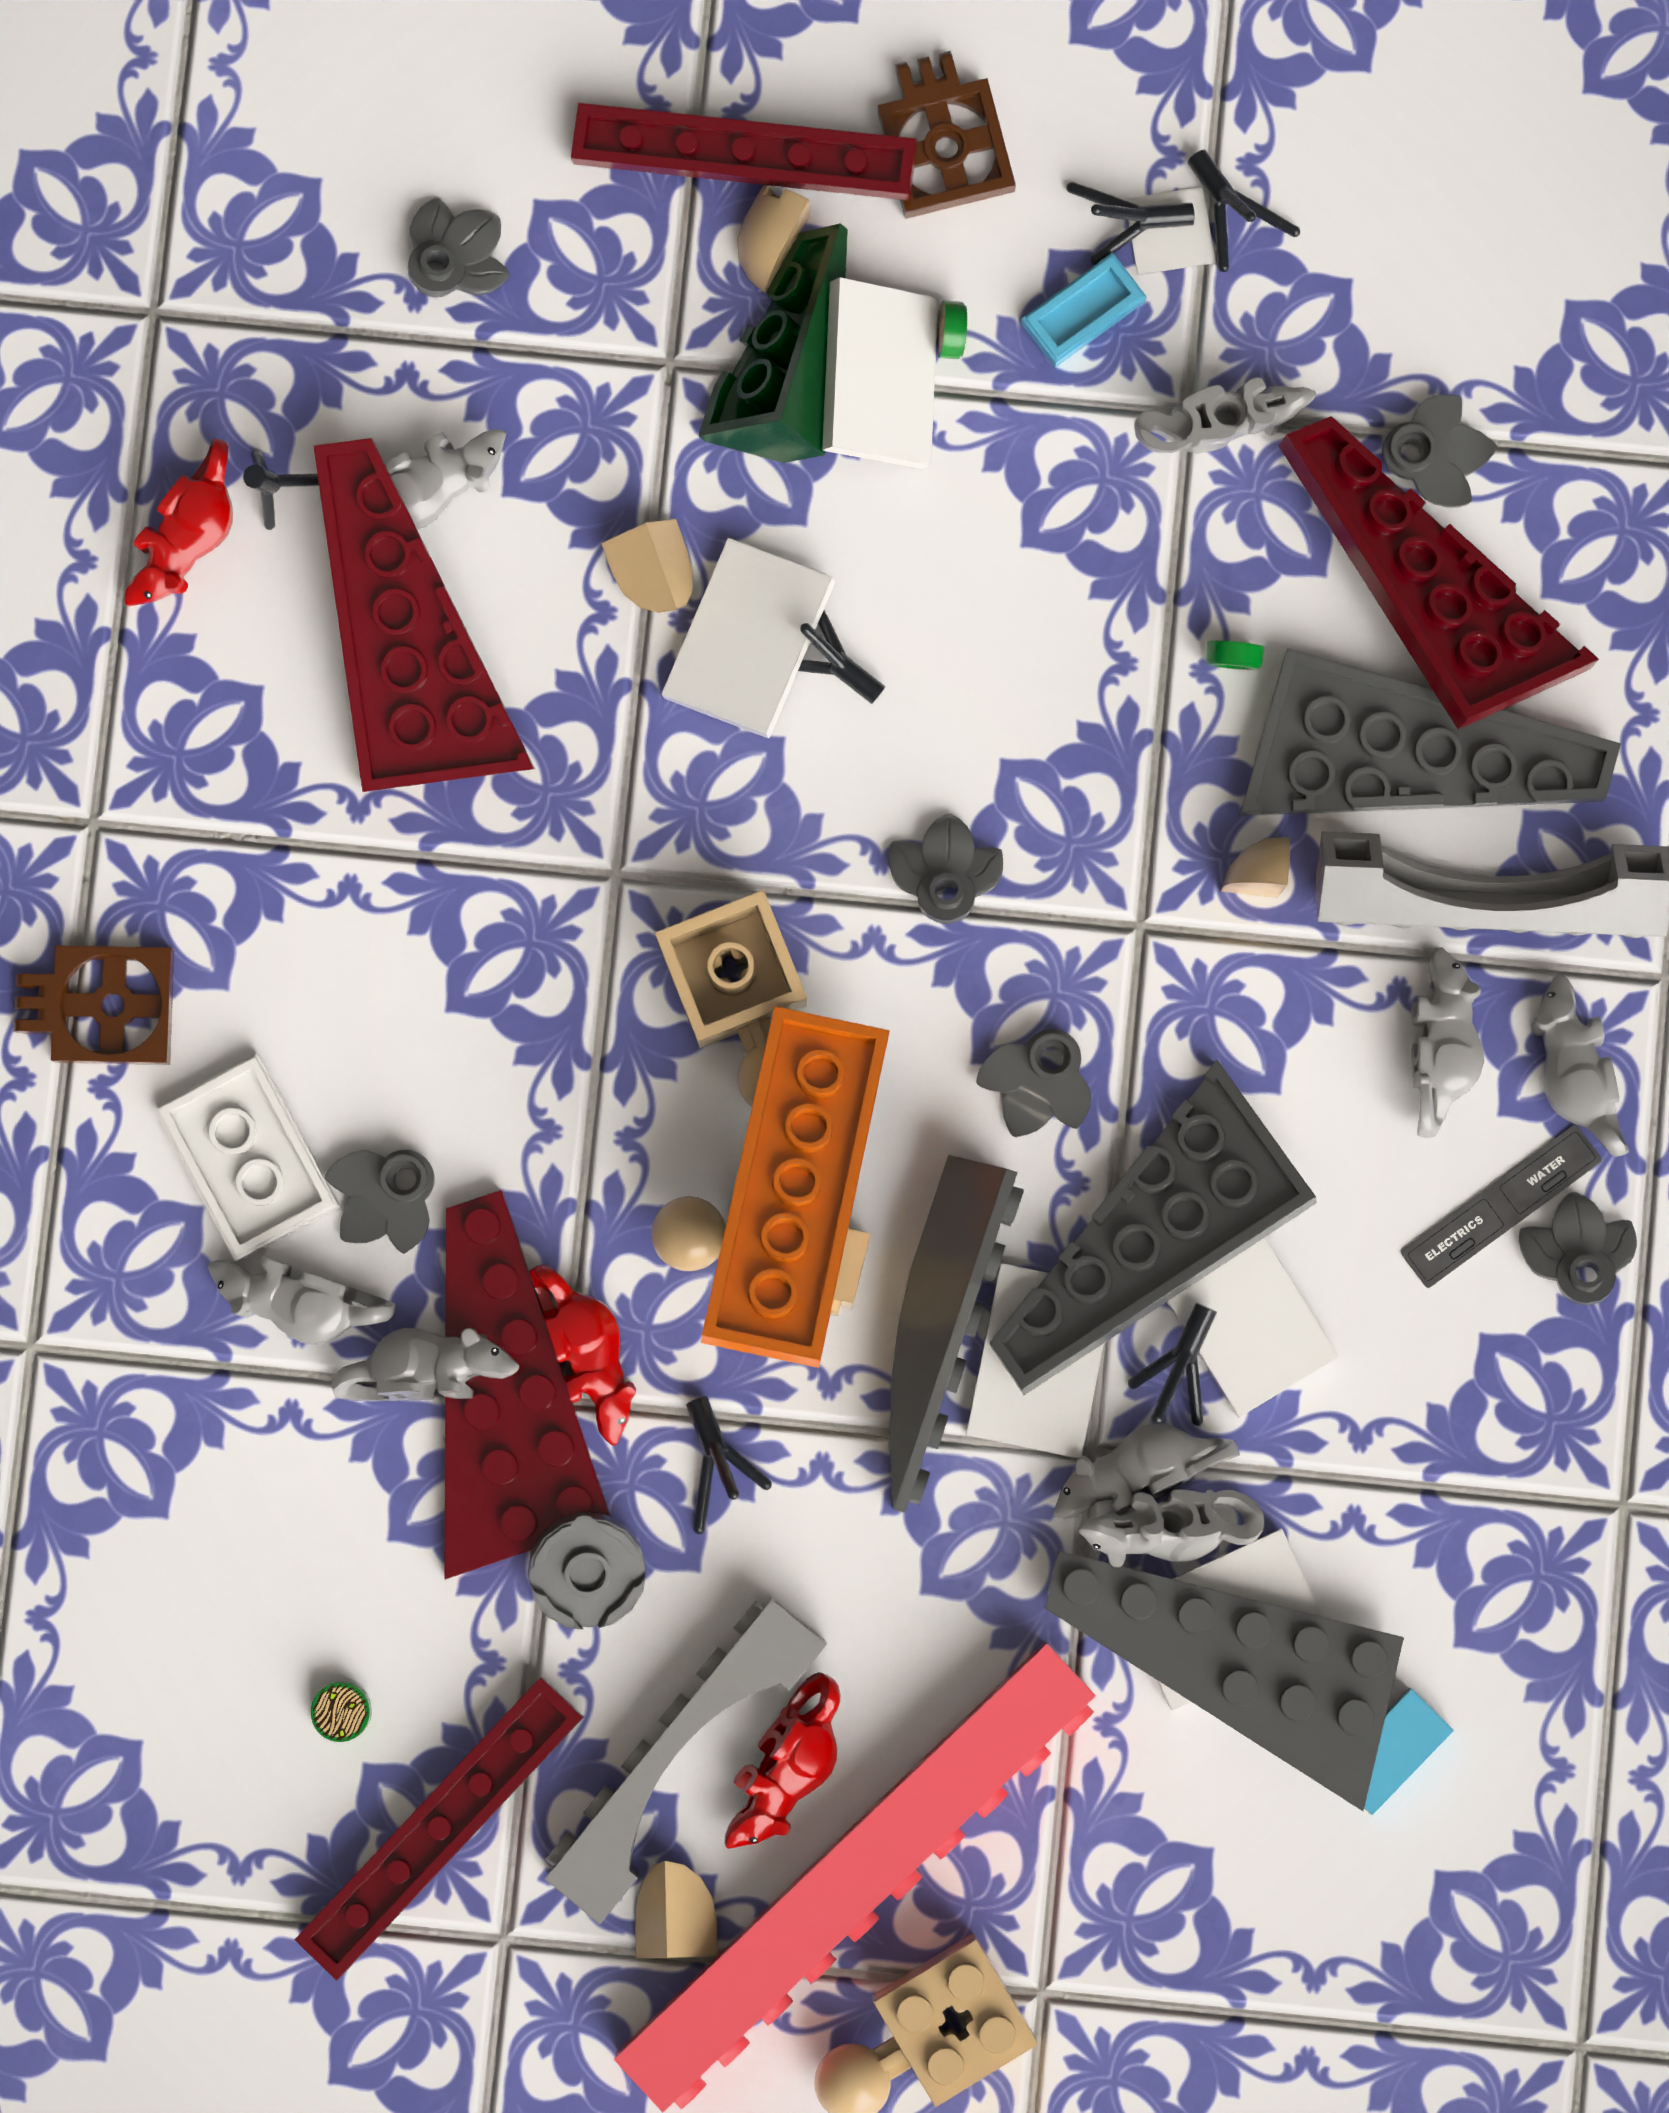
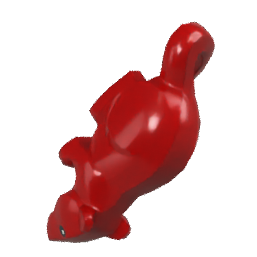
[124,436,233,607]
[529,1264,636,1446]
[724,1672,841,1849]

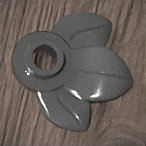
[408,198,510,297]
[1382,395,1497,508]
[888,814,1003,924]
[976,1029,1091,1137]
[325,1150,435,1254]
[1519,1192,1637,1305]

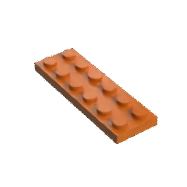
[701,1006,890,1368]

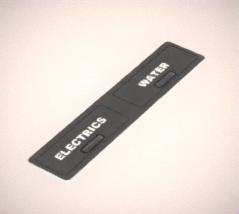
[1401,1125,1602,1288]

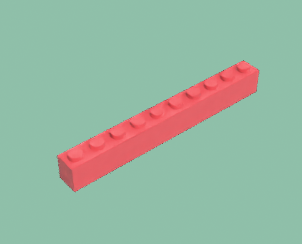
[614,1642,1096,2113]

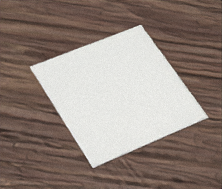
[1125,187,1216,275]

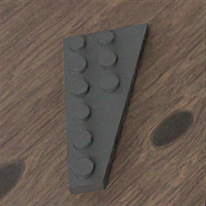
[1239,648,1621,816]
[990,1060,1317,1396]
[1044,1551,1404,1811]

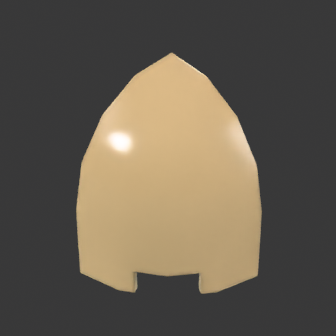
[737,185,810,294]
[601,519,693,613]
[1221,836,1290,898]
[635,1861,718,1959]

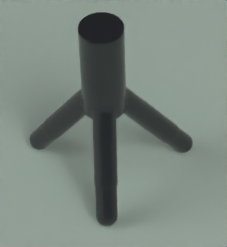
[1187,150,1301,272]
[1066,182,1195,265]
[243,449,319,530]
[798,610,886,704]
[1128,1302,1217,1426]
[686,1396,772,1534]

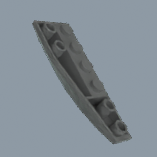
[889,1155,1024,1513]

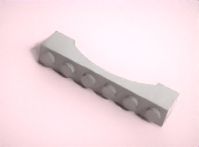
[1315,831,1669,938]
[545,1598,827,1925]

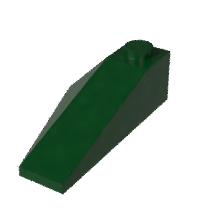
[698,223,848,463]

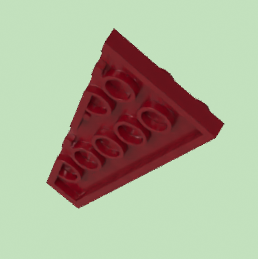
[1278,416,1599,730]
[313,438,535,792]
[444,1190,611,1580]

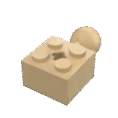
[655,890,807,1107]
[651,1196,870,1316]
[814,1933,1038,2113]

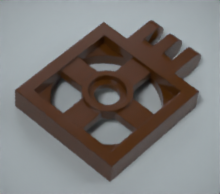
[877,51,1016,219]
[13,945,174,1065]

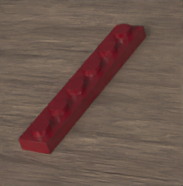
[571,103,917,201]
[294,1676,584,1981]

